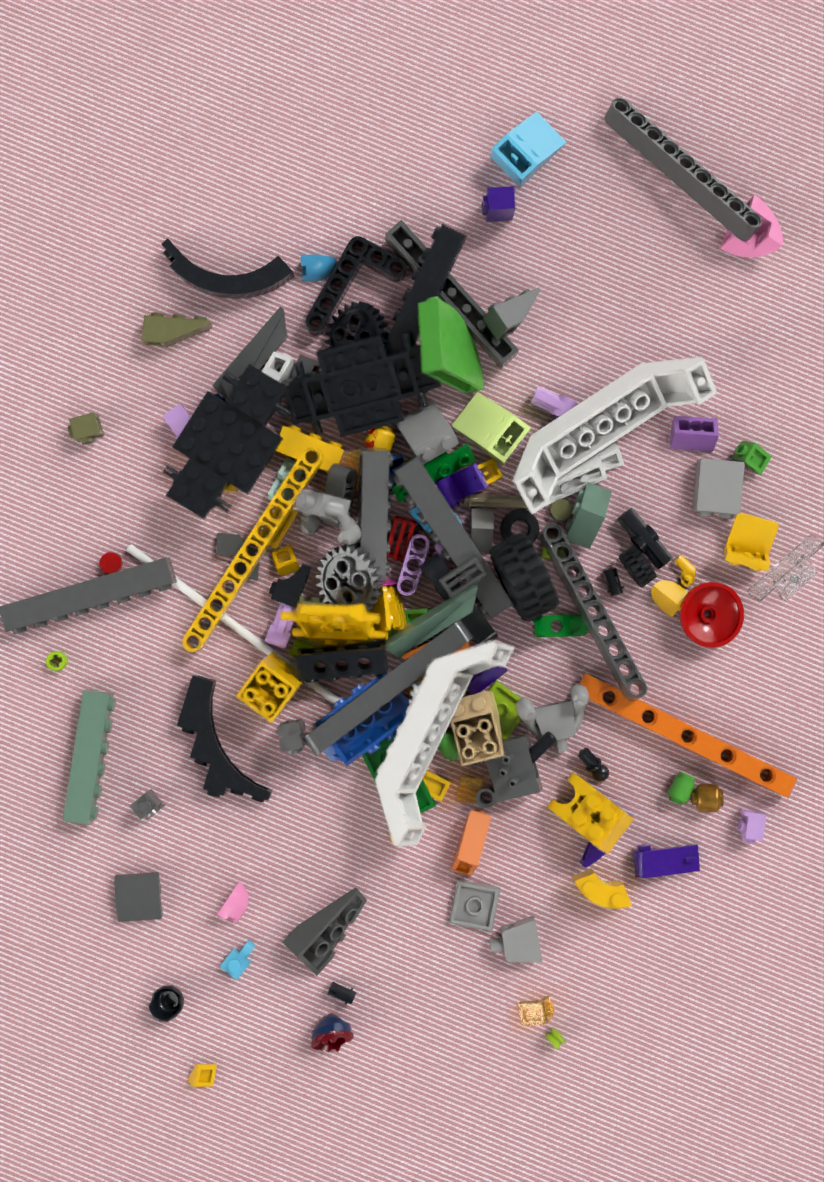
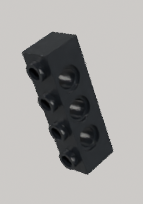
[296,641,388,683]

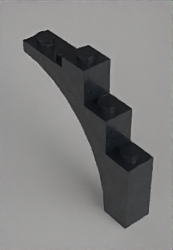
[177,674,273,802]

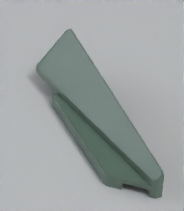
[385,582,478,658]

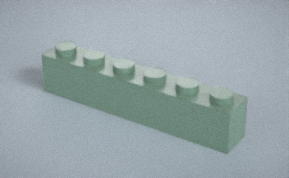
[62,689,116,825]

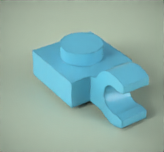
[220,940,255,980]

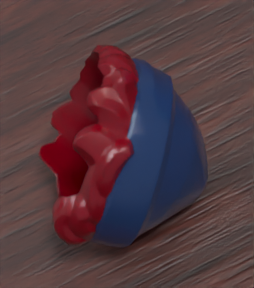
[311,1013,354,1053]

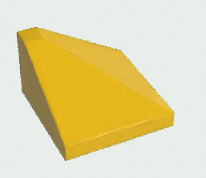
[188,1064,217,1087]

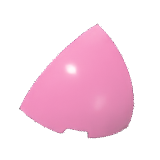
[720,195,783,257]

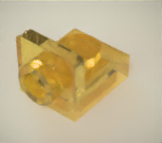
[517,996,554,1026]

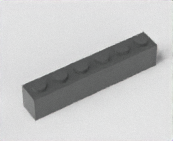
[357,448,393,583]

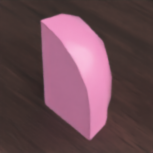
[217,881,248,923]

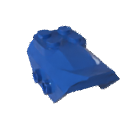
[315,673,410,766]

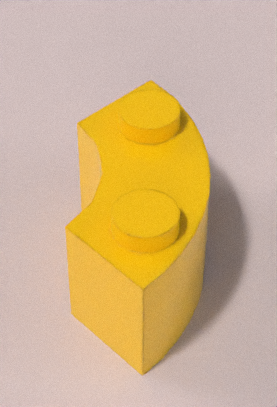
[572,868,632,909]

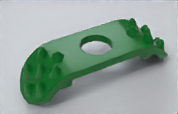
[532,615,589,638]

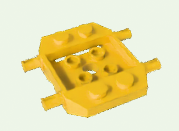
[281,603,388,646]

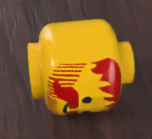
[364,426,396,453]

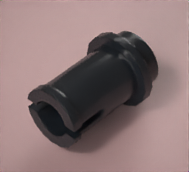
[603,568,624,597]
[327,981,357,1005]

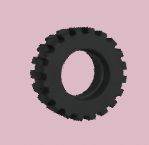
[489,533,559,622]

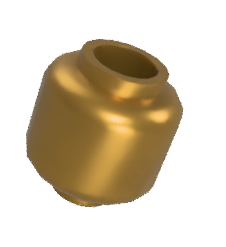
[691,784,724,813]

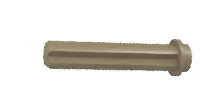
[464,494,528,509]

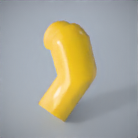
[674,554,696,587]

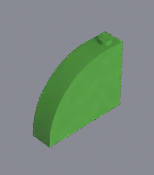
[418,297,484,394]

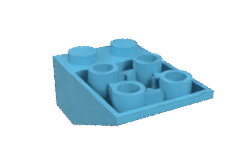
[490,112,567,187]

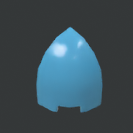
[301,255,337,282]

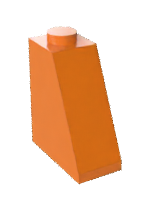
[450,809,492,876]

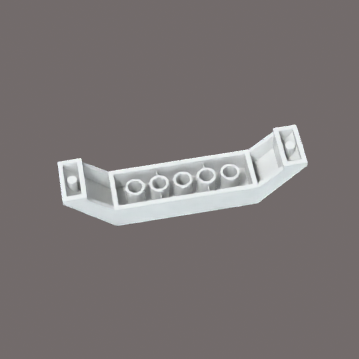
[513,357,717,514]
[375,641,515,847]

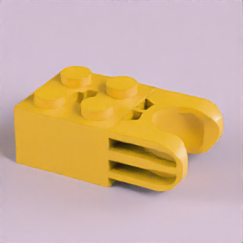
[547,772,634,854]

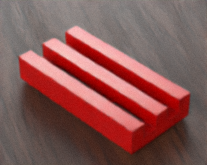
[386,516,416,563]

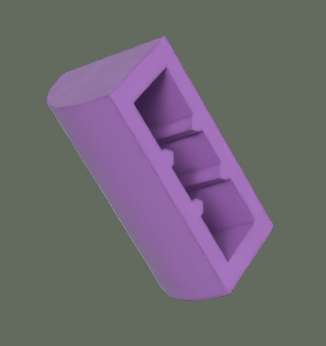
[670,416,719,452]

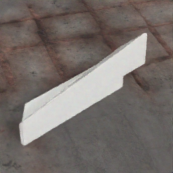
[548,442,624,505]

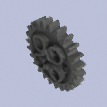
[316,545,383,611]

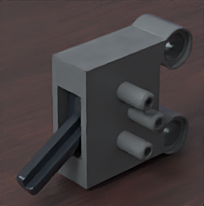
[470,731,557,808]

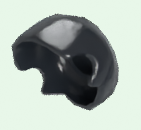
[149,985,184,1022]

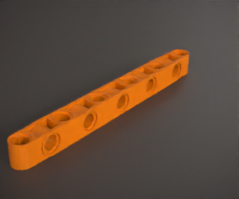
[579,673,798,798]

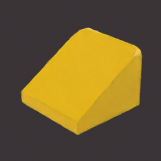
[271,545,300,577]

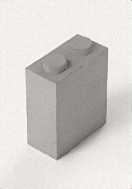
[395,401,459,465]
[692,458,745,519]

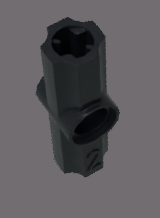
[616,507,673,569]

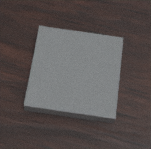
[449,879,500,932]

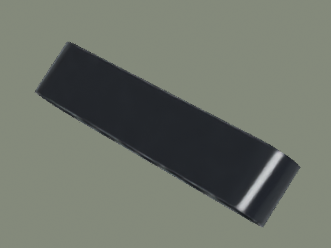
[419,553,499,645]

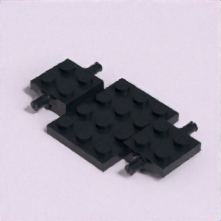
[281,332,442,437]
[163,364,291,520]

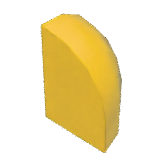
[651,580,688,618]

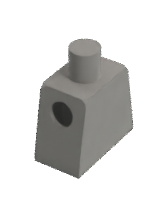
[489,916,542,962]

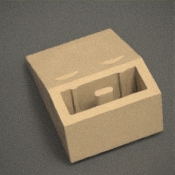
[451,691,504,766]

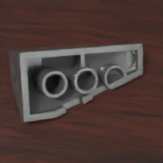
[282,888,367,976]

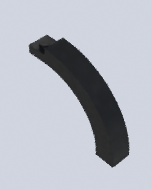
[161,238,295,299]

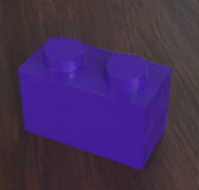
[482,186,516,222]

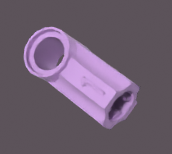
[530,386,577,419]
[265,603,297,649]

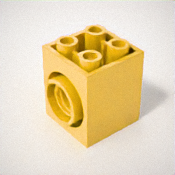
[236,652,305,723]

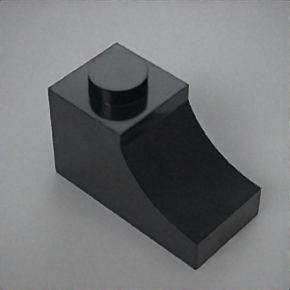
[269,564,312,608]

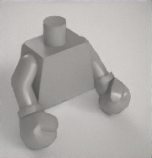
[296,489,362,546]
[516,684,589,753]

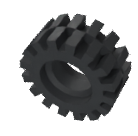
[619,546,657,588]

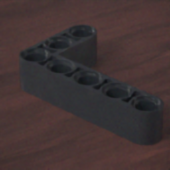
[305,236,406,336]

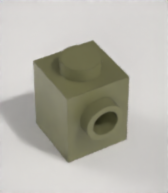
[68,412,104,445]

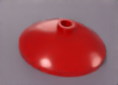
[679,582,744,648]

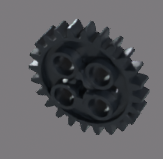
[324,301,389,348]

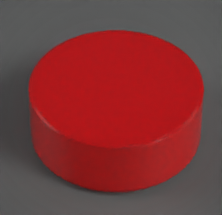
[99,552,123,574]

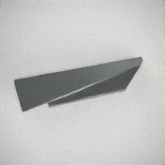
[212,307,287,399]

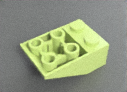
[451,392,531,466]

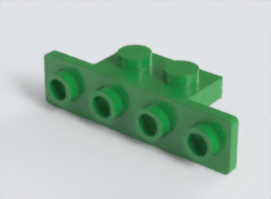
[392,444,475,502]

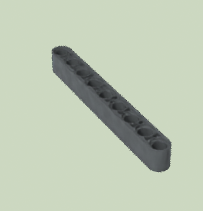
[604,98,762,241]
[540,523,647,701]
[303,620,473,756]

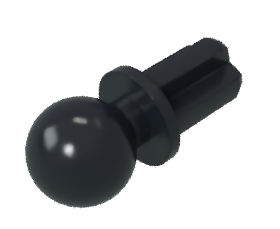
[578,748,609,782]

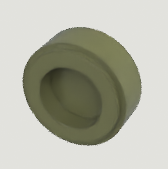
[550,499,573,521]

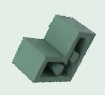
[564,482,612,549]

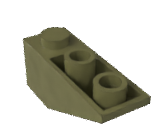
[142,312,212,347]

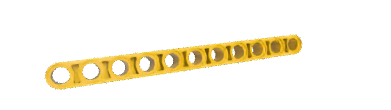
[182,447,324,652]

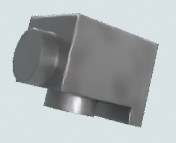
[130,789,165,820]

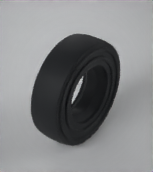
[500,509,539,543]

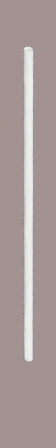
[126,544,340,704]

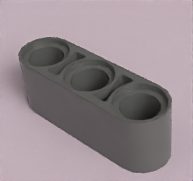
[321,463,357,529]

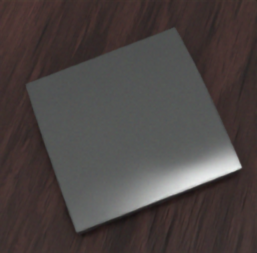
[115,872,163,922]

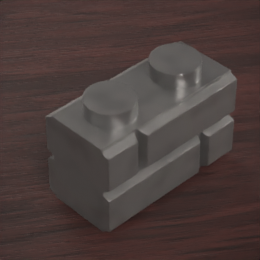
[277,719,307,754]

